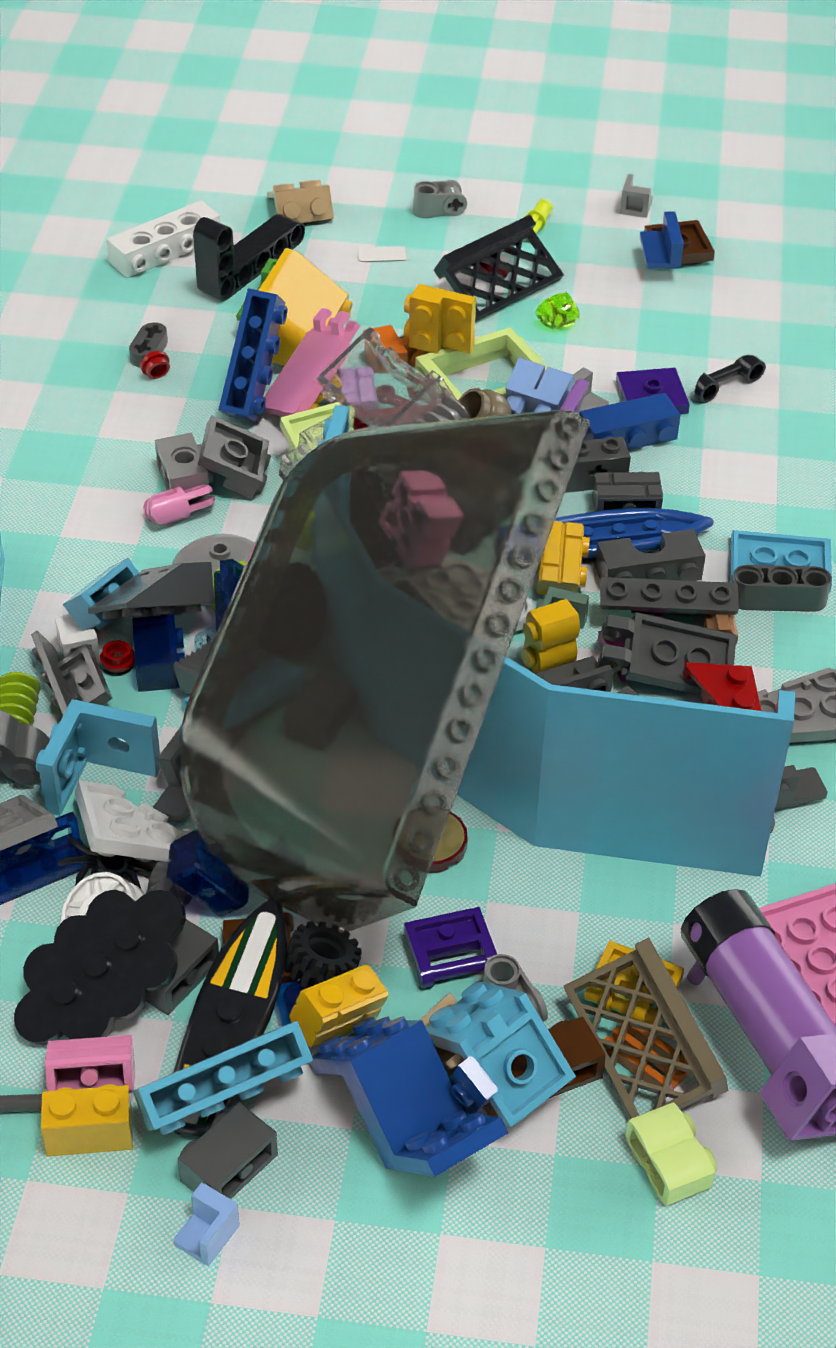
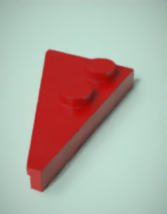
[682,662,762,711]

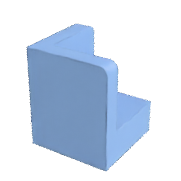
[174,1182,240,1267]

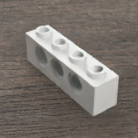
[106,200,221,278]

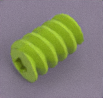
[0,672,41,726]

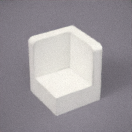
[55,617,100,663]

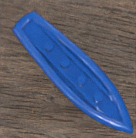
[497,508,714,561]

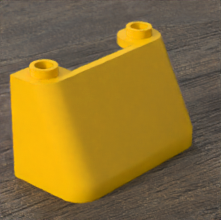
[259,248,353,366]

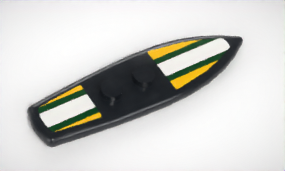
[172,895,287,1139]

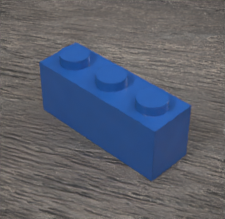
[577,393,681,450]

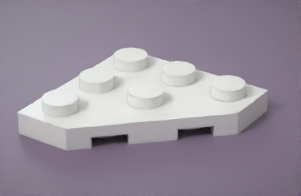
[75,780,207,867]

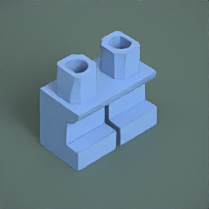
[505,357,575,430]

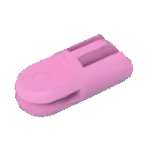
[143,484,215,525]

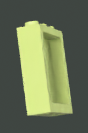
[415,327,547,400]

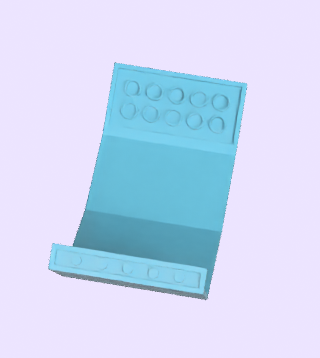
[309,405,795,877]

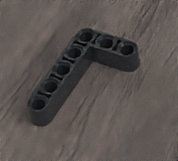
[193,214,305,301]

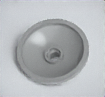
[172,534,271,607]

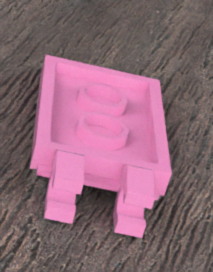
[264,308,360,417]

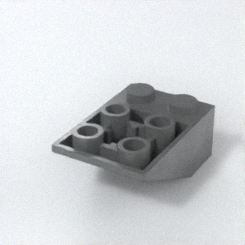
[88,562,215,620]

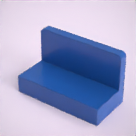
[640,211,684,269]

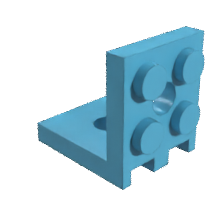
[36,699,161,816]
[425,982,576,1128]

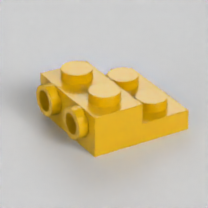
[403,284,476,354]

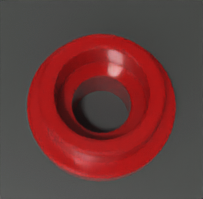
[140,351,170,379]
[100,640,135,672]

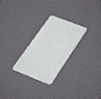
[358,246,407,261]

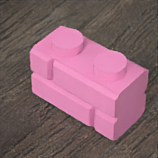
[45,1035,135,1093]

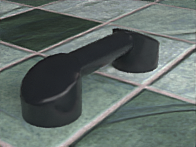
[694,355,766,403]

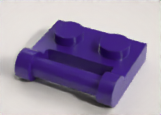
[404,907,497,988]

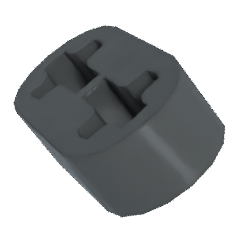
[129,322,168,368]

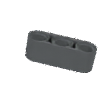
[732,565,832,612]

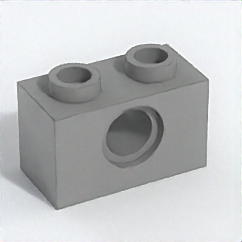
[154,432,214,501]

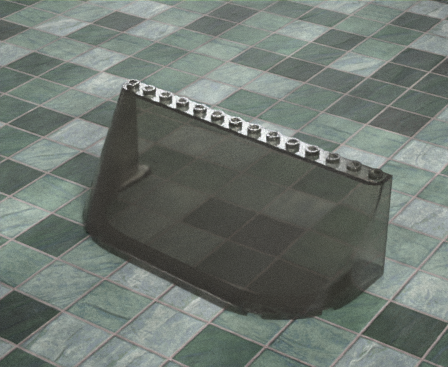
[179,409,590,933]

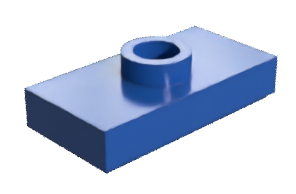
[450,1056,498,1114]

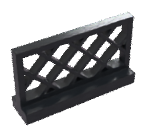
[433,215,564,322]

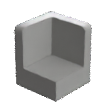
[620,174,653,218]

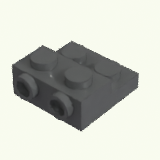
[198,415,271,499]

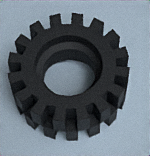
[285,921,362,989]

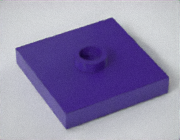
[616,367,690,414]

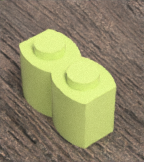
[625,1102,717,1206]

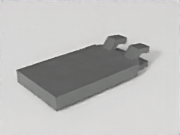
[597,612,736,696]

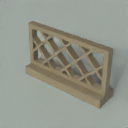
[563,937,729,1118]

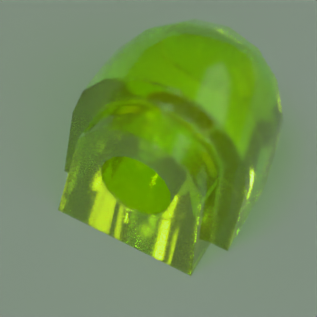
[535,292,580,330]

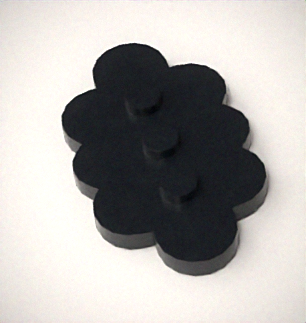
[14,890,186,1045]

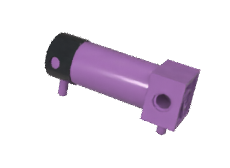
[681,889,836,1141]

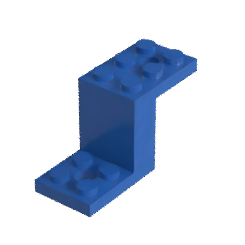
[309,1016,508,1177]

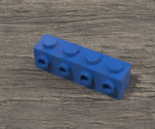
[218,288,288,423]

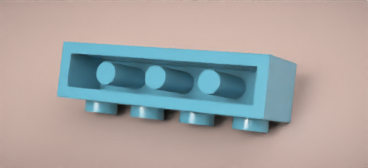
[132,1021,314,1135]

